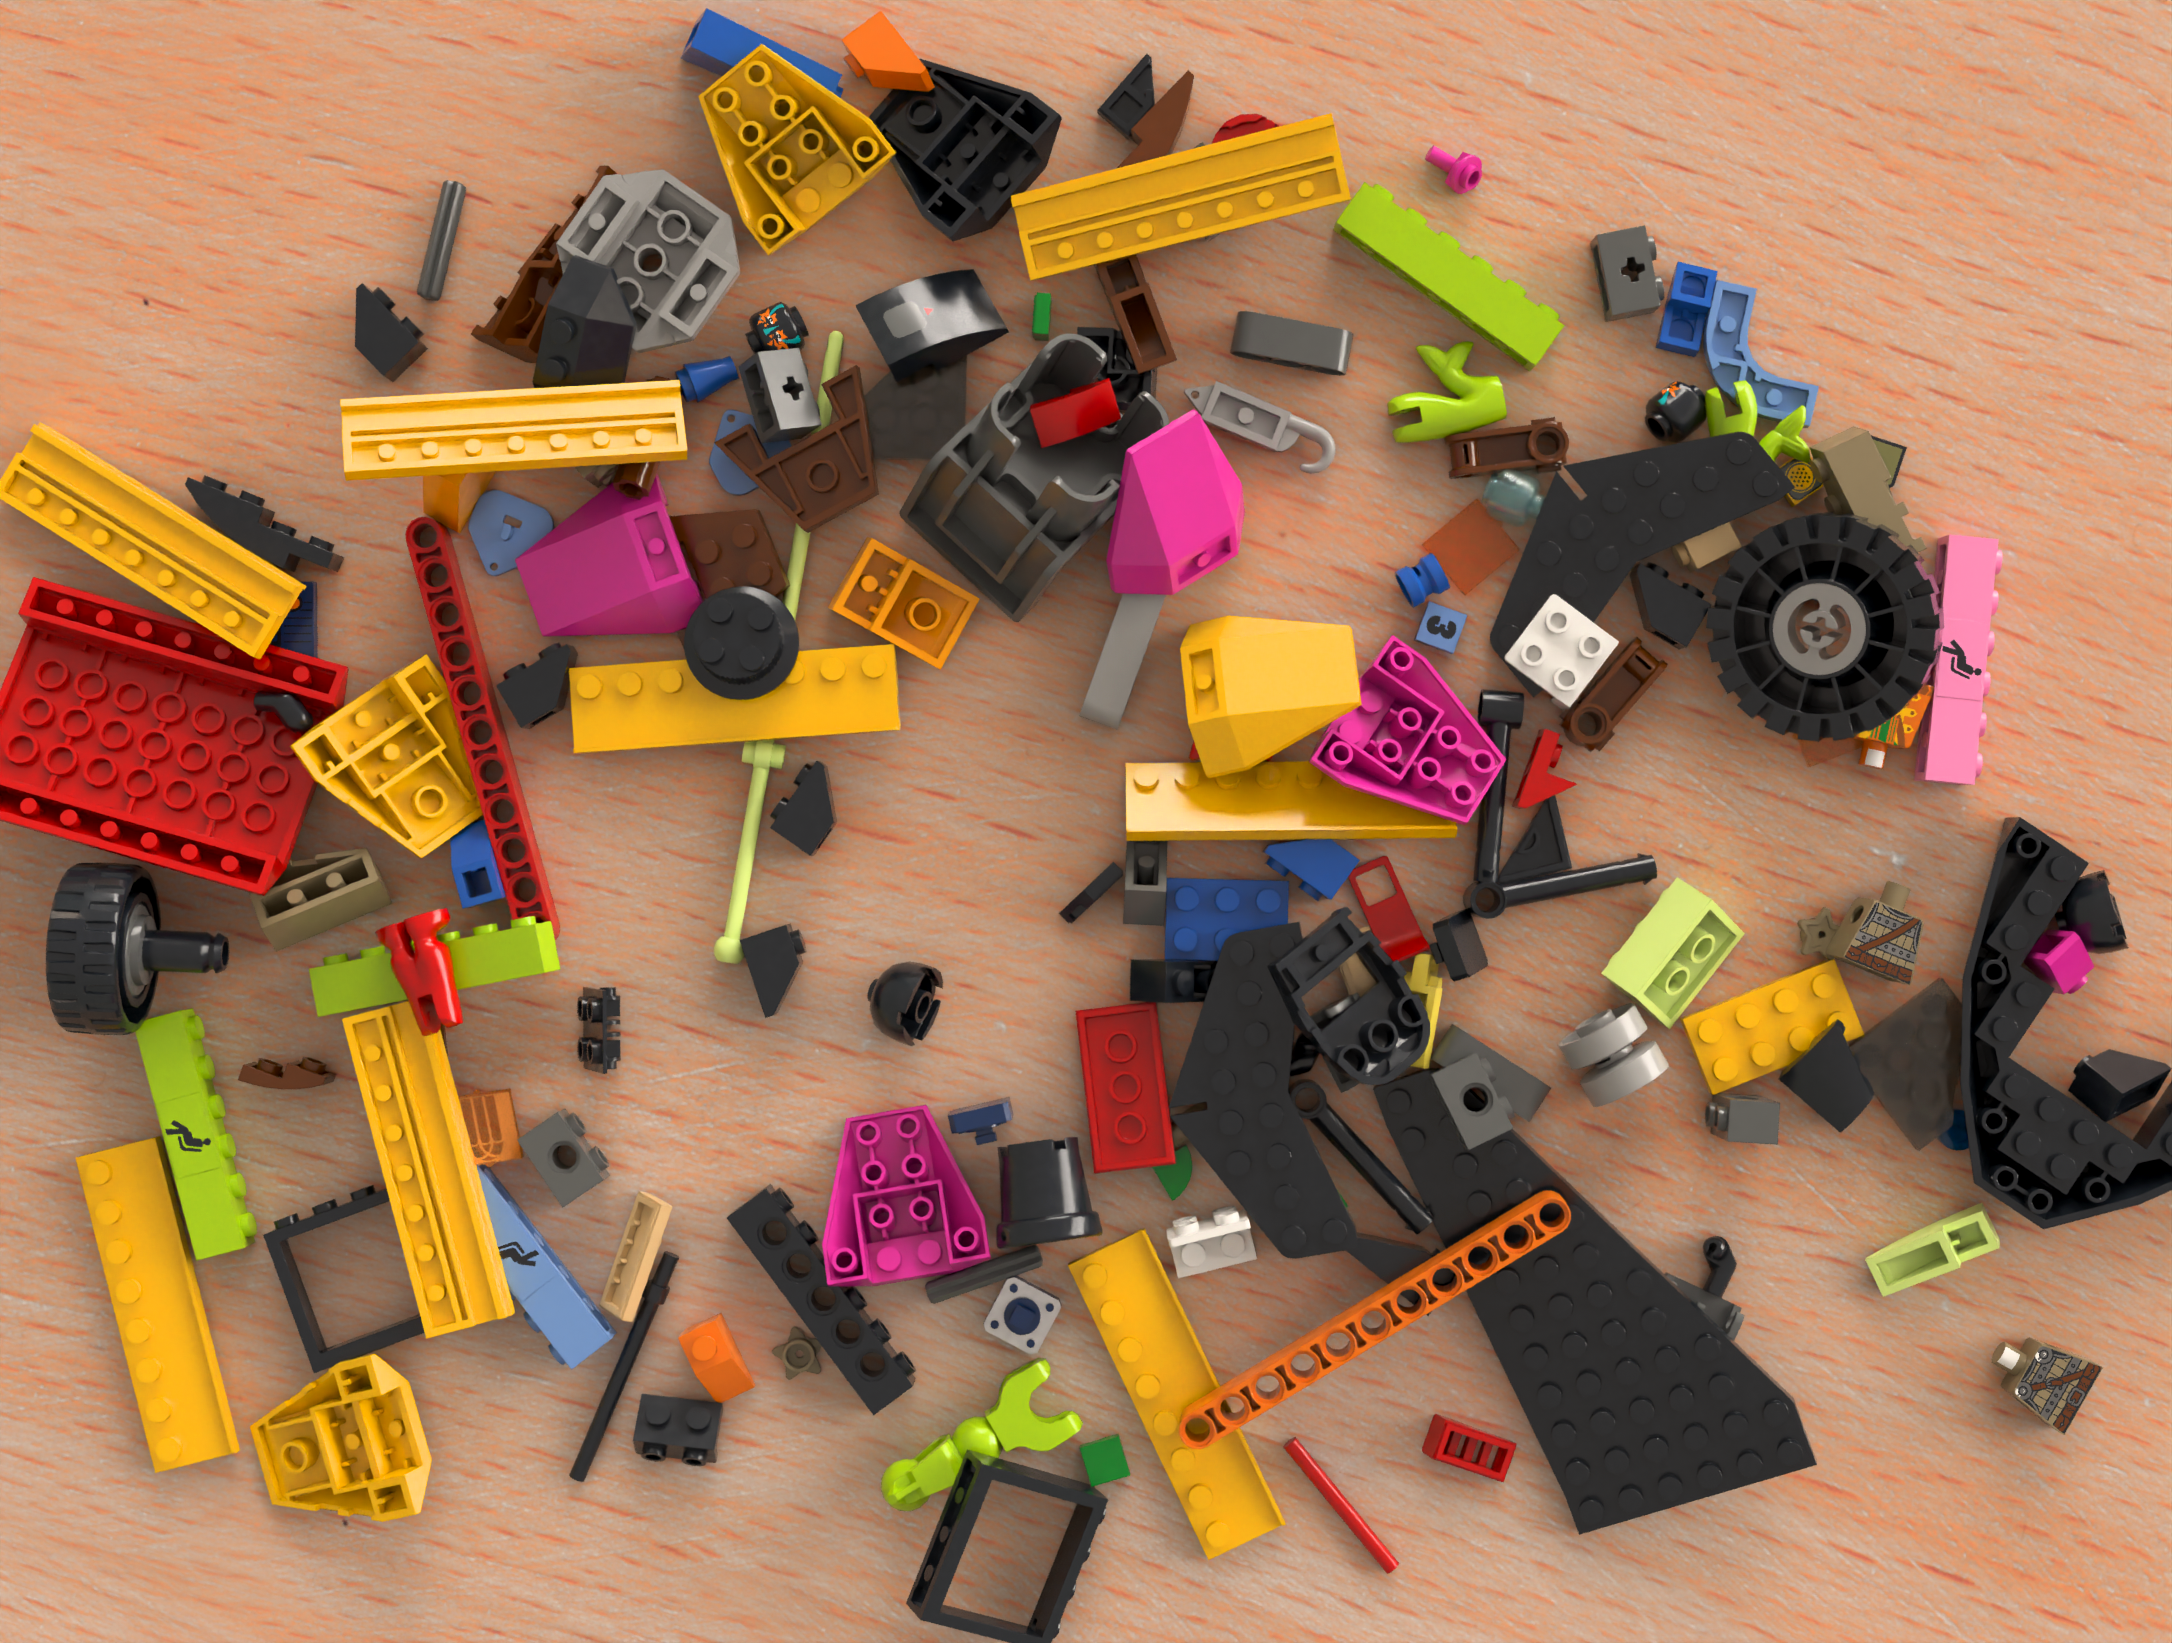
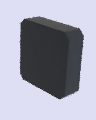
[1429,909,1488,982]

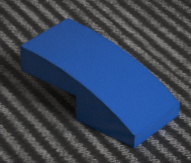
[1656,262,1718,357]

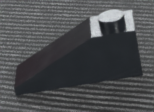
[1346,1232,1455,1316]

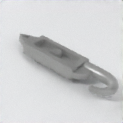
[1184,381,1336,474]

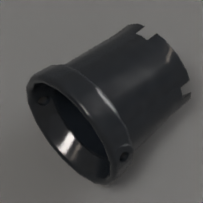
[996,1137,1103,1249]

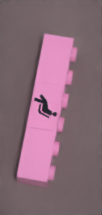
[1914,534,2002,785]

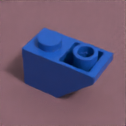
[450,820,506,909]
[1262,839,1360,901]

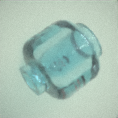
[1482,469,1546,527]

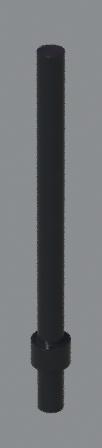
[569,1251,679,1482]

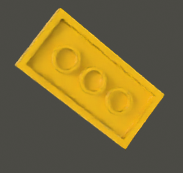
[1680,959,1864,1095]

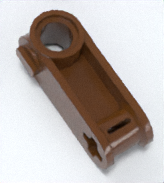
[1444,417,1569,479]
[1559,637,1668,752]

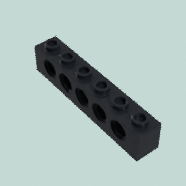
[727,1184,916,1415]

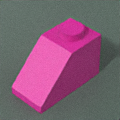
[2023,929,2095,994]

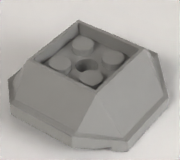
[556,169,741,353]

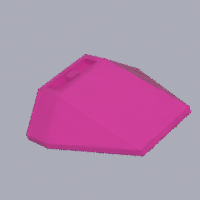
[1106,409,1245,595]
[515,473,703,637]
[1309,635,1507,825]
[822,1105,991,1286]

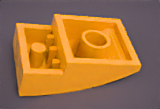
[828,537,980,670]

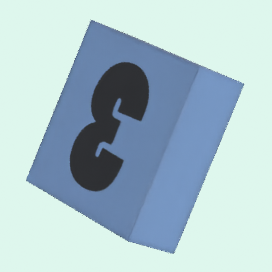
[1414,601,1467,654]

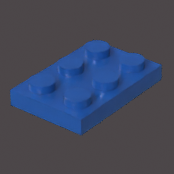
[1164,878,1289,961]

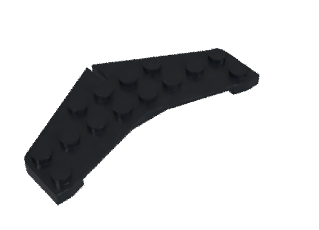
[1490,432,1795,698]
[1169,921,1360,1259]

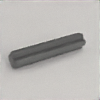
[417,180,466,301]
[925,1245,1043,1304]

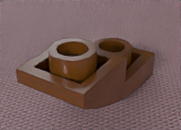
[238,1057,336,1089]

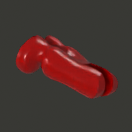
[375,908,463,1036]

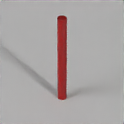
[1283,1437,1399,1574]

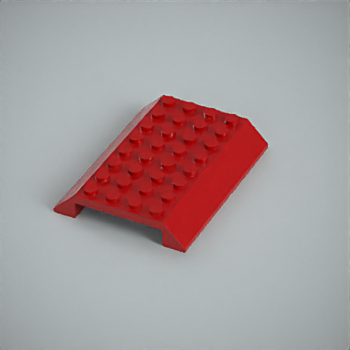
[0,577,349,896]

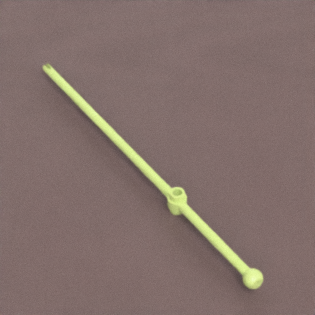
[714,331,844,964]

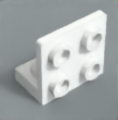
[1504,594,1619,710]
[1166,1206,1257,1279]

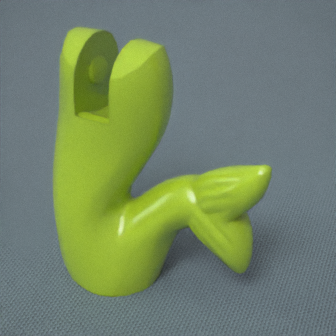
[1387,341,1507,443]
[1705,380,1810,463]

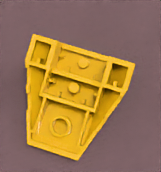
[290,654,483,859]
[250,1353,432,1522]

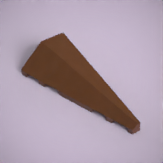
[471,166,617,363]

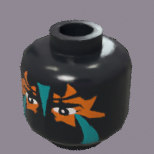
[745,302,809,354]
[1645,381,1707,443]

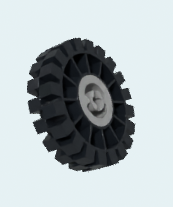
[1706,512,1944,742]

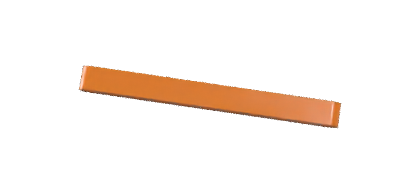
[1179,1190,1571,1449]

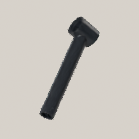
[1473,689,1524,883]
[1463,853,1657,919]
[1289,1079,1434,1234]

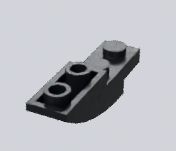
[185,475,344,572]

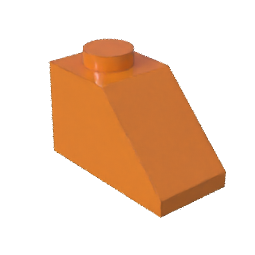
[841,11,935,92]
[678,1313,756,1403]

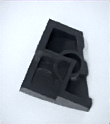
[1077,327,1157,413]
[1779,1019,1875,1133]

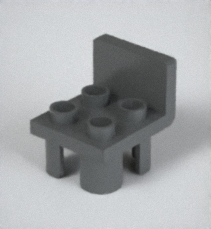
[899,333,1169,622]

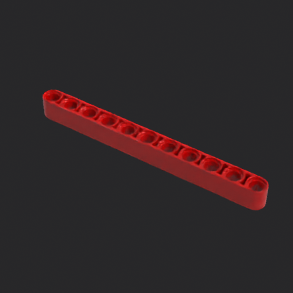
[405,517,560,940]

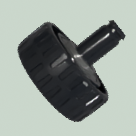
[46,863,229,1035]

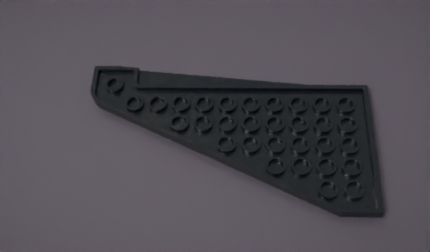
[1373,1068,1817,1535]

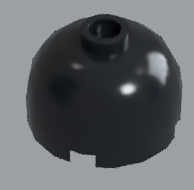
[2055,870,2129,954]
[867,961,943,1046]

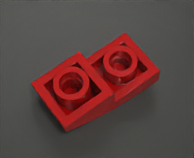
[1030,378,1121,448]

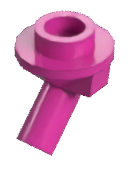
[1425,145,1482,194]

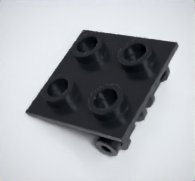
[577,987,621,1074]

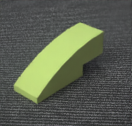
[1865,1203,2000,1297]

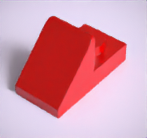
[1512,729,1577,809]

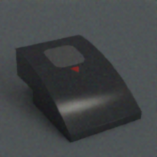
[855,269,1009,382]

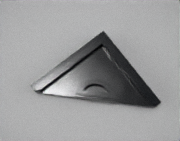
[1497,795,1572,885]

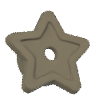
[1797,907,1840,960]
[772,1327,822,1380]

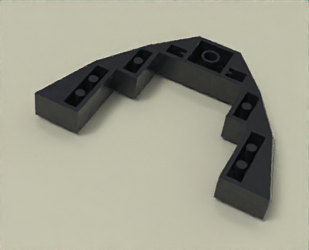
[1960,817,2172,1229]

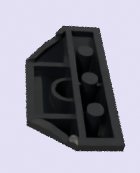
[532,255,637,388]

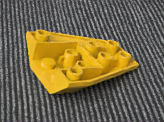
[698,44,896,255]
[1180,616,1362,778]

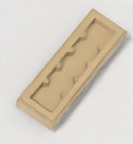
[599,1191,673,1322]

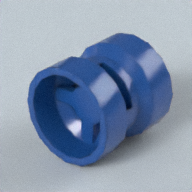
[1395,553,1450,608]

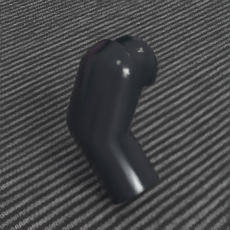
[254,691,313,733]
[1290,1032,1320,1077]
[1703,1236,1737,1298]

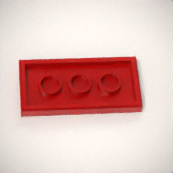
[1075,1002,1176,1174]

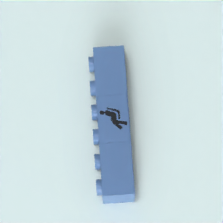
[470,1143,617,1370]

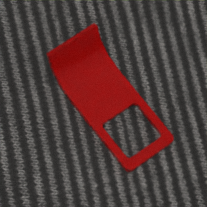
[1348,856,1431,962]

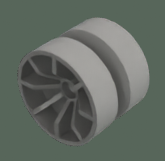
[1558,1003,1669,1107]

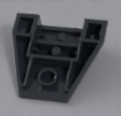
[868,59,1062,242]

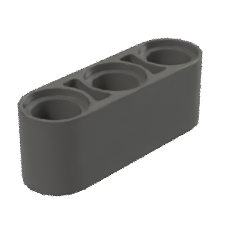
[1230,311,1354,376]
[1431,1024,1551,1122]

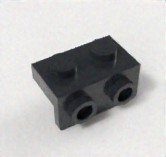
[633,1394,723,1466]

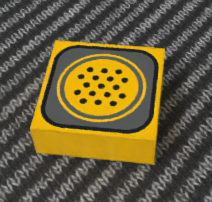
[1779,456,1824,507]

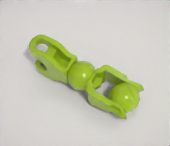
[881,1358,1083,1511]

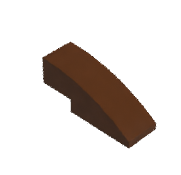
[1117,70,1194,168]
[1095,255,1177,375]

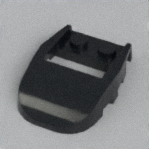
[1267,907,1430,1085]

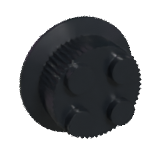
[684,586,799,700]

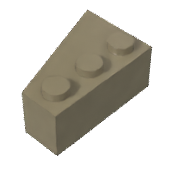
[1809,426,1927,552]
[248,848,392,952]

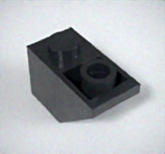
[355,283,428,382]
[1629,562,1712,650]
[496,642,578,729]
[770,761,837,856]
[1130,959,1218,1003]

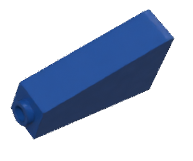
[681,8,843,98]

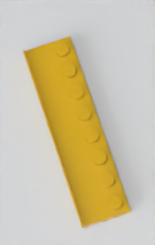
[1011,113,1351,281]
[340,380,687,481]
[0,422,307,659]
[569,644,901,754]
[1125,761,1458,841]
[342,1001,515,1339]
[75,1136,240,1473]
[1068,1228,1286,1560]

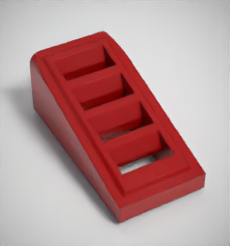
[1422,1414,1517,1483]

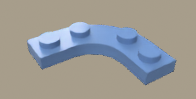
[1703,280,1819,428]

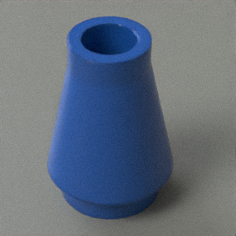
[675,356,739,403]

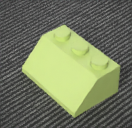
[1601,877,1745,1029]

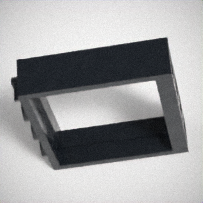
[263,1185,425,1373]
[906,1449,1108,1643]

